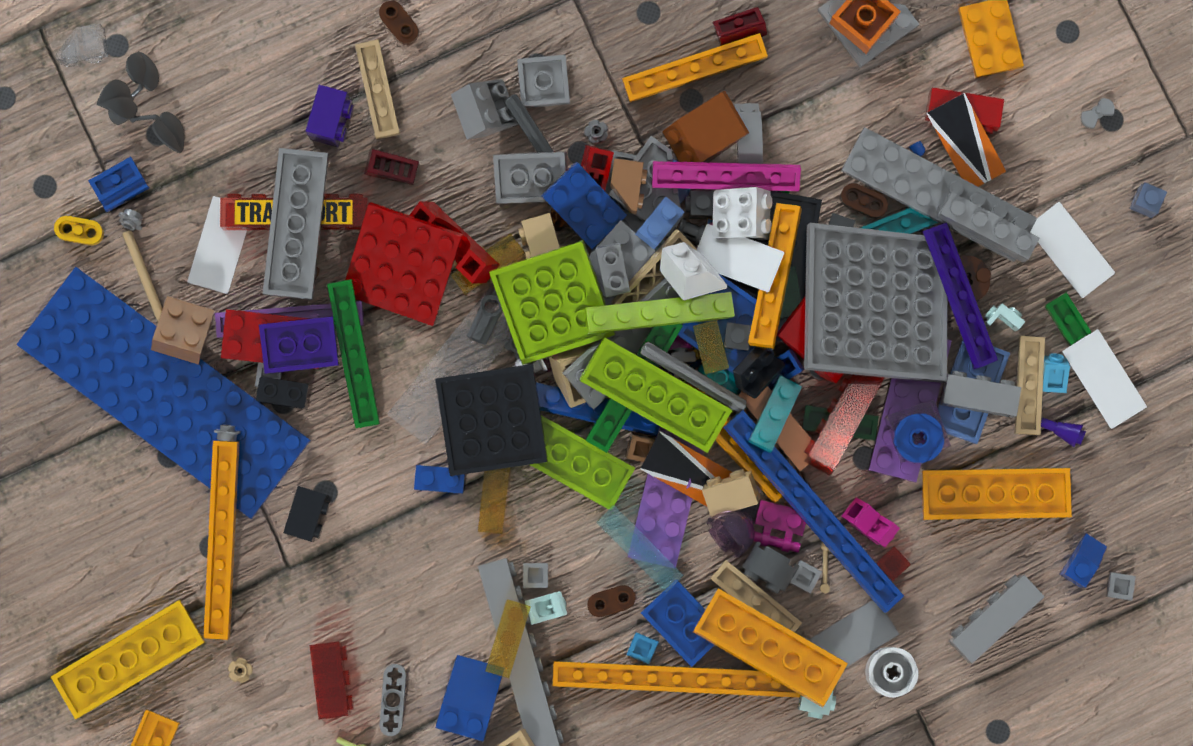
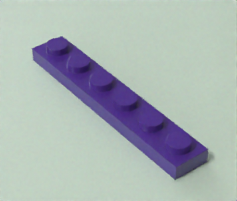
[923,222,998,369]

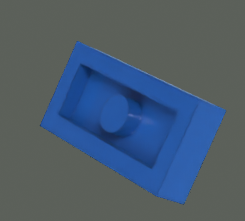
[414,465,465,494]

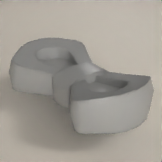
[1080,98,1115,129]

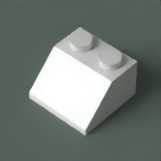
[660,242,727,300]

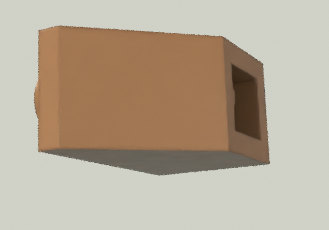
[610,158,647,215]

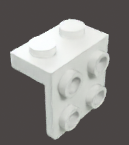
[712,187,772,240]

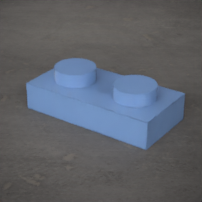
[635,197,684,249]

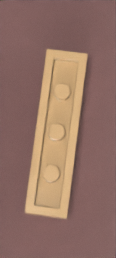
[355,39,400,140]
[1014,336,1045,436]
[710,560,802,632]

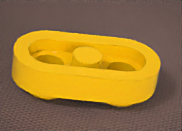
[54,216,104,246]

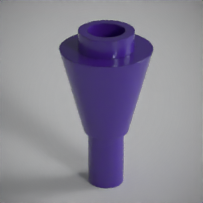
[1041,418,1086,447]

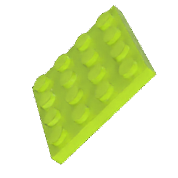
[489,240,616,365]

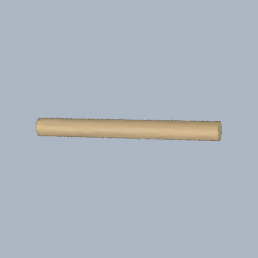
[123,230,163,322]

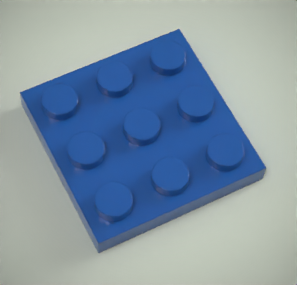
[677,274,757,375]

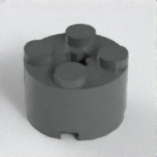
[742,541,800,594]

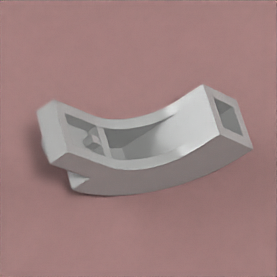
[734,103,763,164]

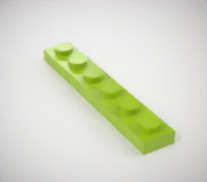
[584,292,735,334]

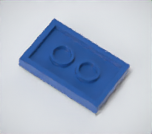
[541,162,627,249]
[641,579,714,667]

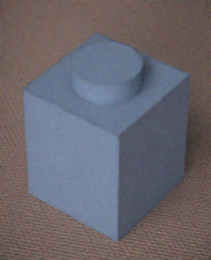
[1129,182,1167,218]

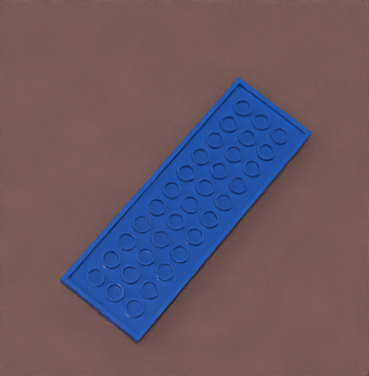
[16,267,311,519]

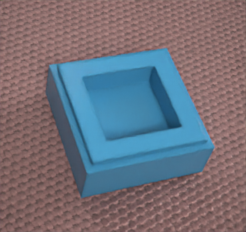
[626,632,659,664]

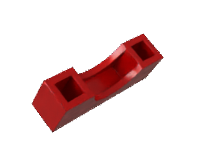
[409,201,500,284]

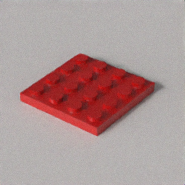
[345,202,463,326]

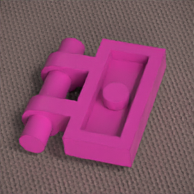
[751,500,806,553]

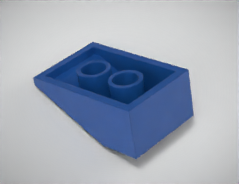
[435,655,505,741]

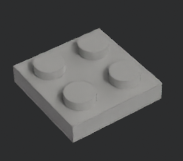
[517,55,570,108]

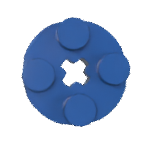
[893,414,944,464]

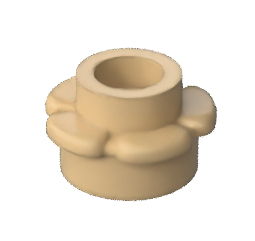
[228,658,253,683]

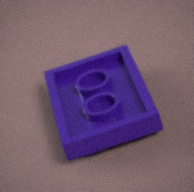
[259,316,339,374]

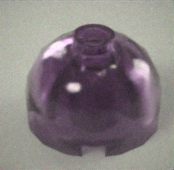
[706,510,755,558]

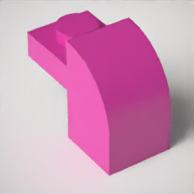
[841,497,900,548]

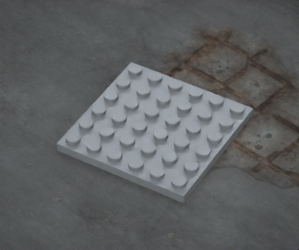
[804,223,947,383]

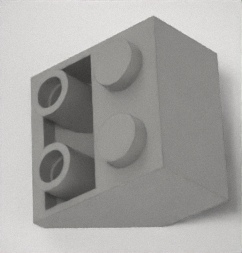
[451,79,518,140]

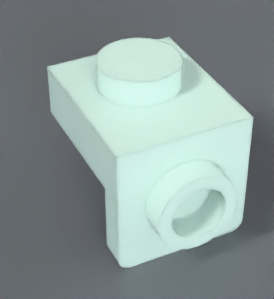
[984,303,1025,331]
[524,591,567,625]

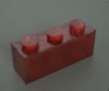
[309,641,354,720]

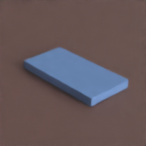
[934,338,1010,445]

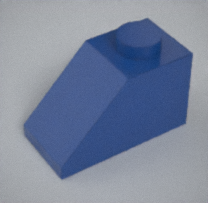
[1059,533,1107,588]

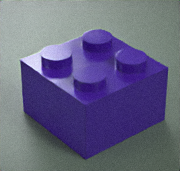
[305,85,354,148]

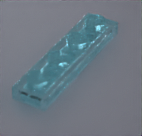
[596,505,684,593]

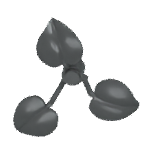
[97,51,185,153]

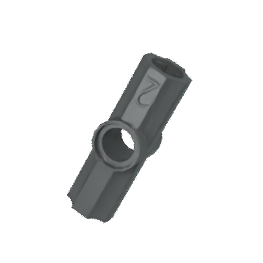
[467,282,503,345]

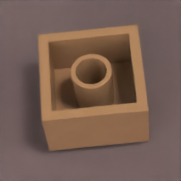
[151,296,215,364]

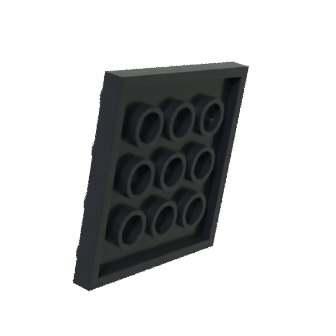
[435,364,548,476]

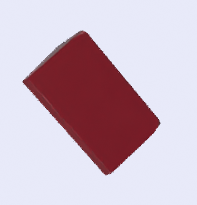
[713,7,767,46]

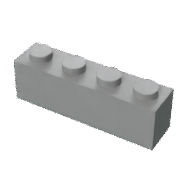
[937,192,1040,263]
[949,574,1045,664]

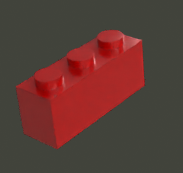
[925,87,1004,134]

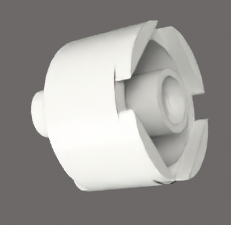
[865,647,918,698]

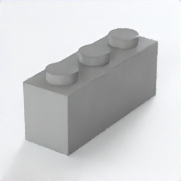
[940,371,1021,418]

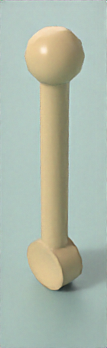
[820,543,830,593]

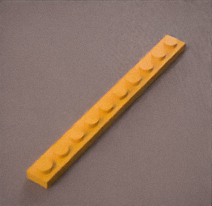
[552,661,800,698]

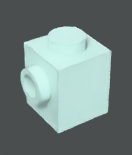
[798,691,836,719]

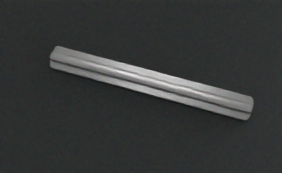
[640,342,747,413]

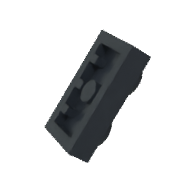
[733,346,785,399]
[256,377,309,410]

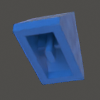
[768,348,804,391]

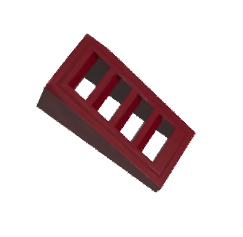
[364,149,419,185]

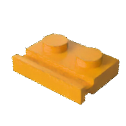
[131,709,180,746]

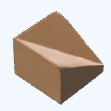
[625,433,656,462]

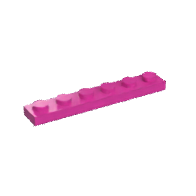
[652,161,801,191]

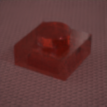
[876,546,911,581]

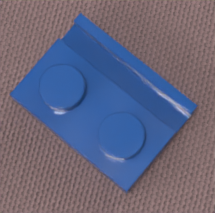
[88,156,149,212]

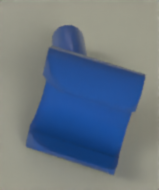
[909,141,925,157]

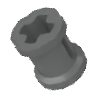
[678,218,705,246]

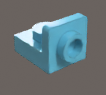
[1043,353,1070,393]

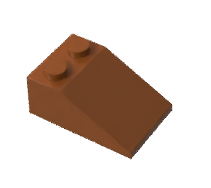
[662,91,749,163]

